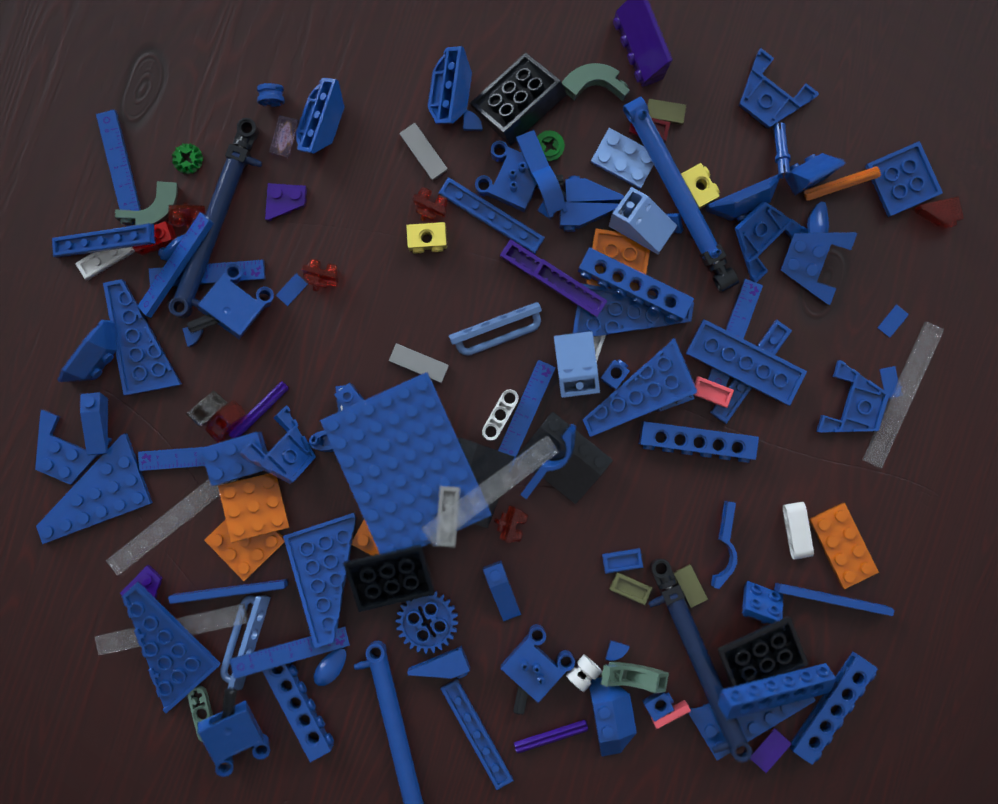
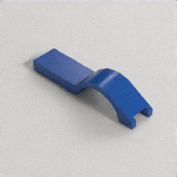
[516,130,567,219]
[521,424,576,499]
[711,501,737,589]

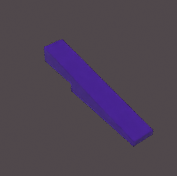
[500,239,607,317]

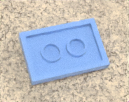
[590,128,654,189]

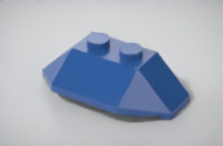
[428,46,472,124]
[296,77,345,154]
[705,174,780,222]
[57,320,117,382]
[589,677,637,756]

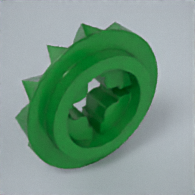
[537,131,565,162]
[172,143,203,174]

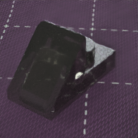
[186,390,228,427]

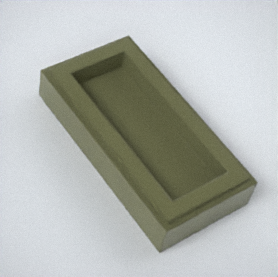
[647,99,686,125]
[673,564,708,608]
[609,572,652,605]

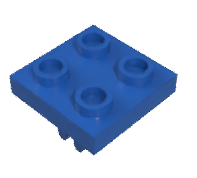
[742,581,783,624]

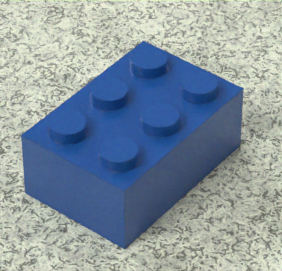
[201,432,268,486]

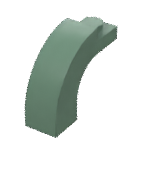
[562,63,630,101]
[115,181,178,225]
[601,662,669,693]

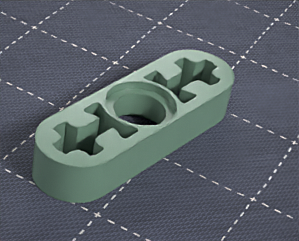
[188,685,213,742]

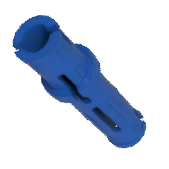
[773,122,791,179]

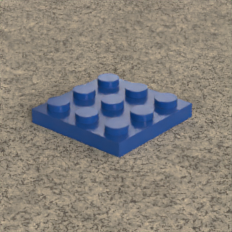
[865,141,943,217]

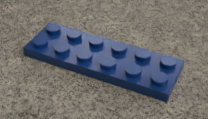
[685,319,807,406]

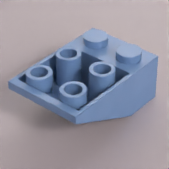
[609,187,677,254]
[554,331,600,398]

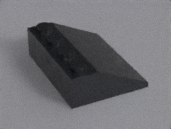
[470,53,567,145]
[516,412,613,504]
[459,437,514,528]
[343,544,435,612]
[717,616,809,687]

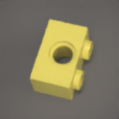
[681,163,720,209]
[406,222,447,253]

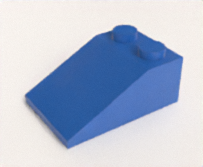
[784,153,846,195]

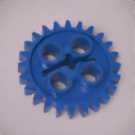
[396,591,459,654]

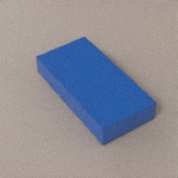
[602,548,643,574]

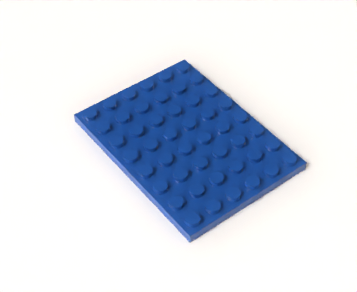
[320,372,492,554]

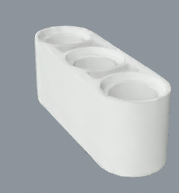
[482,389,518,440]
[783,502,814,560]

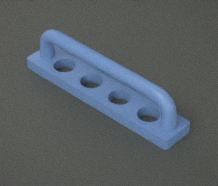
[449,302,542,356]
[220,595,271,690]

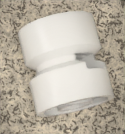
[566,654,602,692]

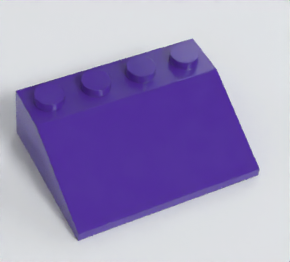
[613,0,672,87]

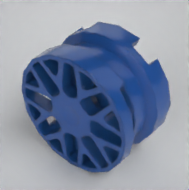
[257,83,285,107]

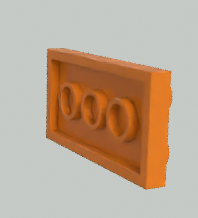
[809,503,879,589]

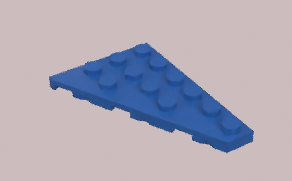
[36,434,153,544]
[283,513,357,648]
[122,582,221,713]

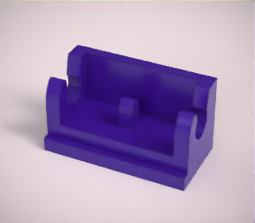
[750,728,791,773]

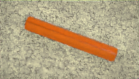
[804,166,881,201]

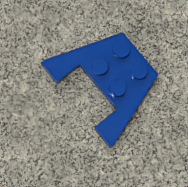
[738,48,819,129]
[734,201,808,283]
[781,232,858,305]
[816,360,890,432]
[238,405,316,484]
[35,410,112,485]

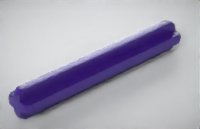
[229,382,289,439]
[514,720,588,753]

